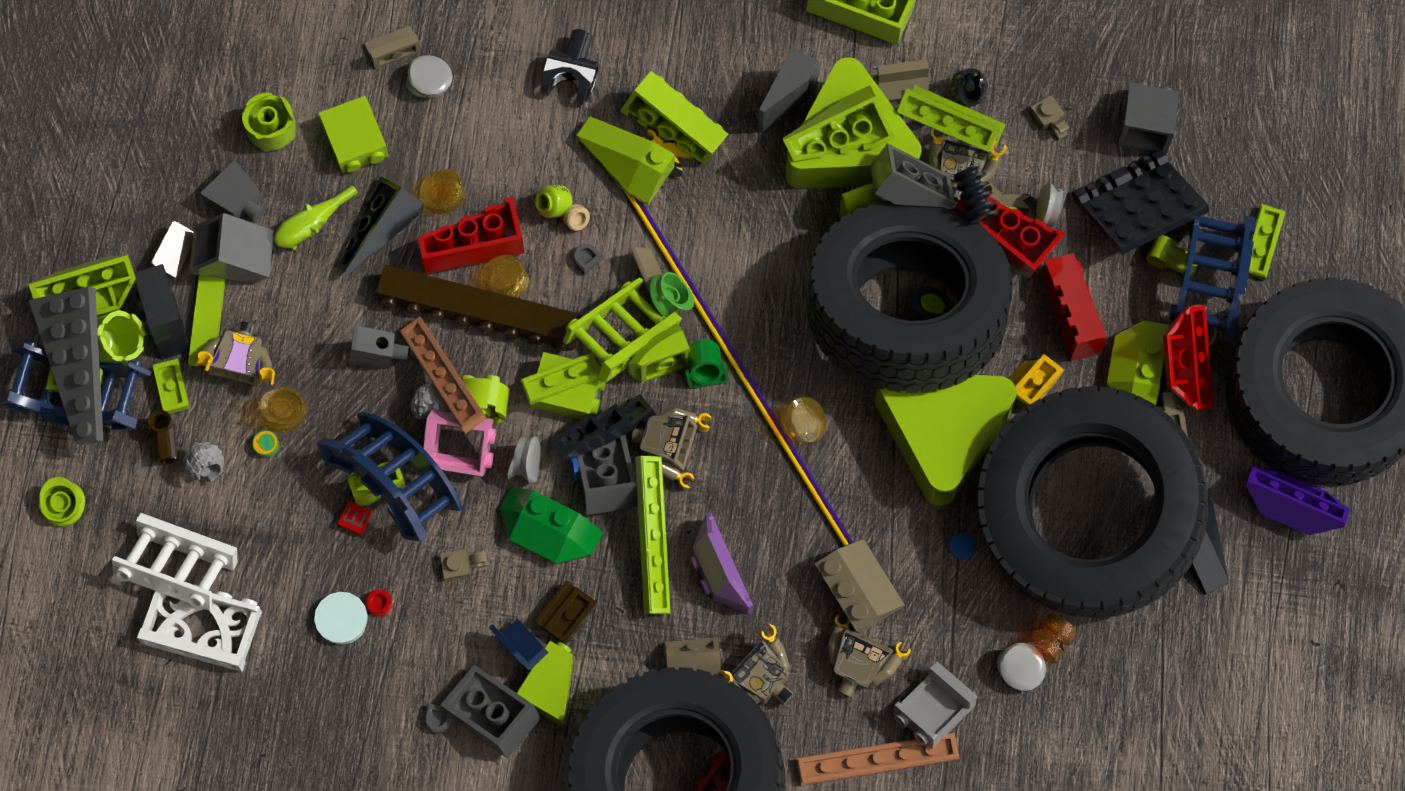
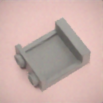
[893,662,977,749]

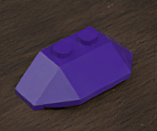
[1246,466,1350,535]

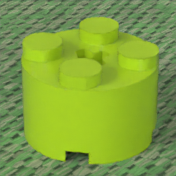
[242,93,296,152]
[461,375,509,425]

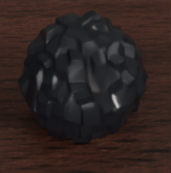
[949,68,988,107]

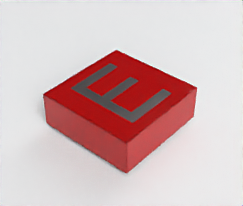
[338,501,373,536]

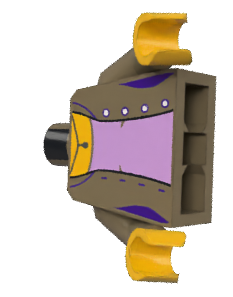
[194,321,275,386]

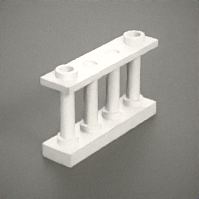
[112,513,237,610]

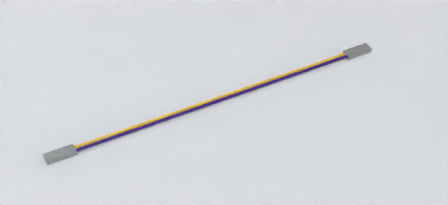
[609,174,854,546]

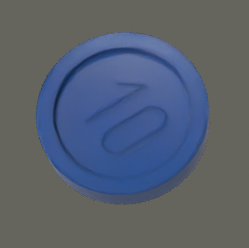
[569,457,580,482]
[949,533,975,559]

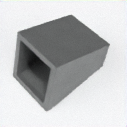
[1117,82,1179,155]
[189,213,274,283]

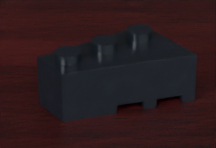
[132,264,190,360]

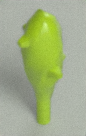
[273,185,358,250]

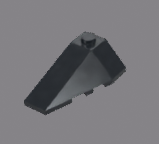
[335,176,423,274]
[1190,496,1229,595]

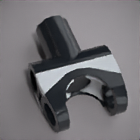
[542,29,599,104]

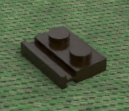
[535,580,597,645]

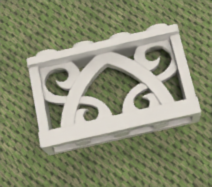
[137,584,262,672]

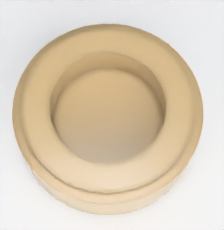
[563,204,590,231]

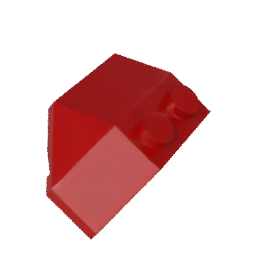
[1163,305,1214,410]

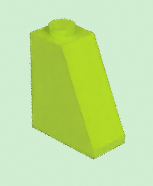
[517,641,574,727]

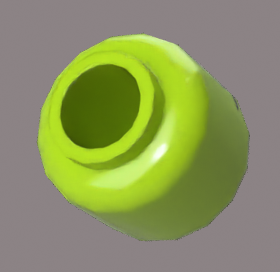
[535,184,573,218]

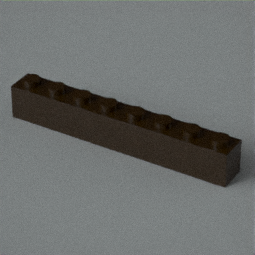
[376,265,581,351]

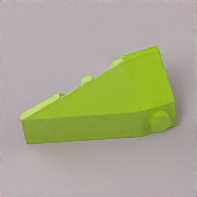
[783,85,895,161]

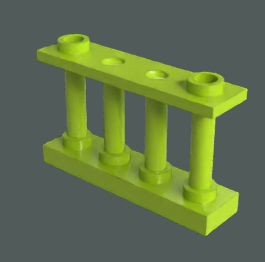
[897,85,1006,152]
[563,277,682,383]

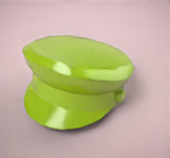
[38,477,85,527]

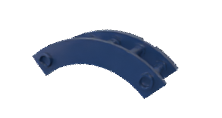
[1168,215,1255,342]
[0,341,151,431]
[316,412,463,541]

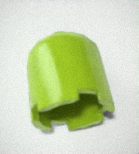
[97,310,146,363]

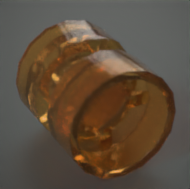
[1028,613,1077,663]

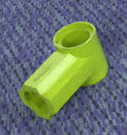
[1146,235,1197,278]

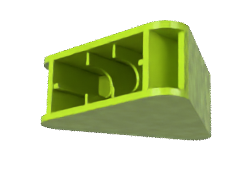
[785,57,922,189]
[875,375,1017,506]

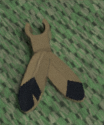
[987,182,1037,209]

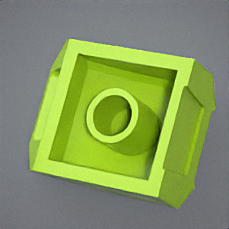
[628,325,690,383]

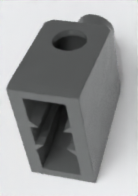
[201,160,264,221]
[348,325,409,368]

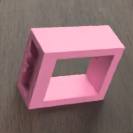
[424,409,496,476]

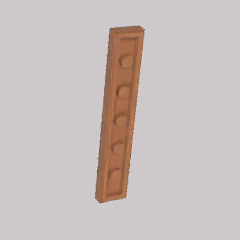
[400,317,487,433]
[796,733,960,786]

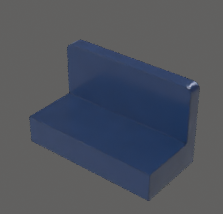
[489,618,549,671]

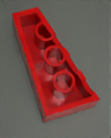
[418,196,525,274]
[953,196,1066,278]
[1042,253,1107,361]

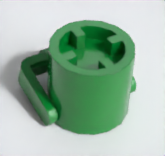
[685,339,729,388]

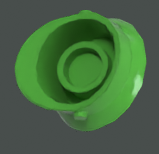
[650,272,694,317]

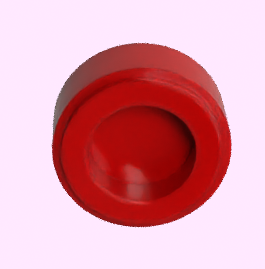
[366,589,393,617]

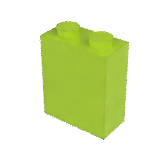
[319,95,389,174]
[531,352,606,420]

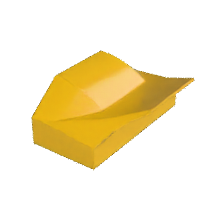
[1009,354,1064,406]

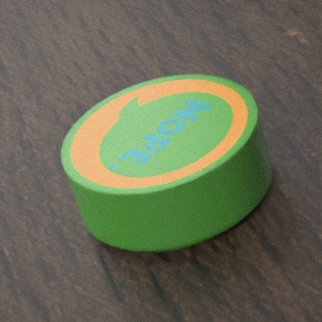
[252,430,280,458]

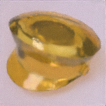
[420,169,466,214]
[480,255,529,297]
[259,387,307,432]
[780,396,827,444]

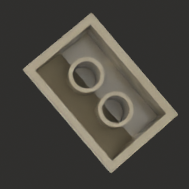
[815,539,905,634]

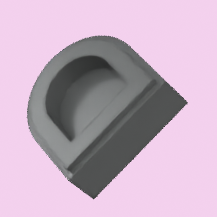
[573,244,604,275]
[425,703,453,734]

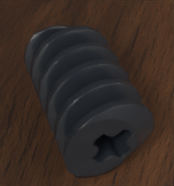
[953,166,999,224]

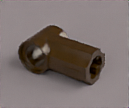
[148,410,178,464]

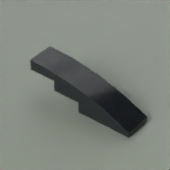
[550,394,656,461]

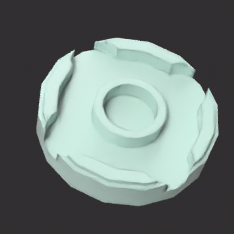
[314,592,368,645]

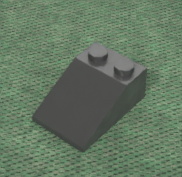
[758,48,820,133]
[870,143,955,208]
[576,435,638,515]
[441,665,541,759]

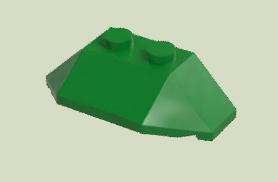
[499,487,604,564]

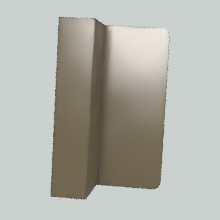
[365,26,421,69]
[876,59,929,102]
[665,637,721,676]

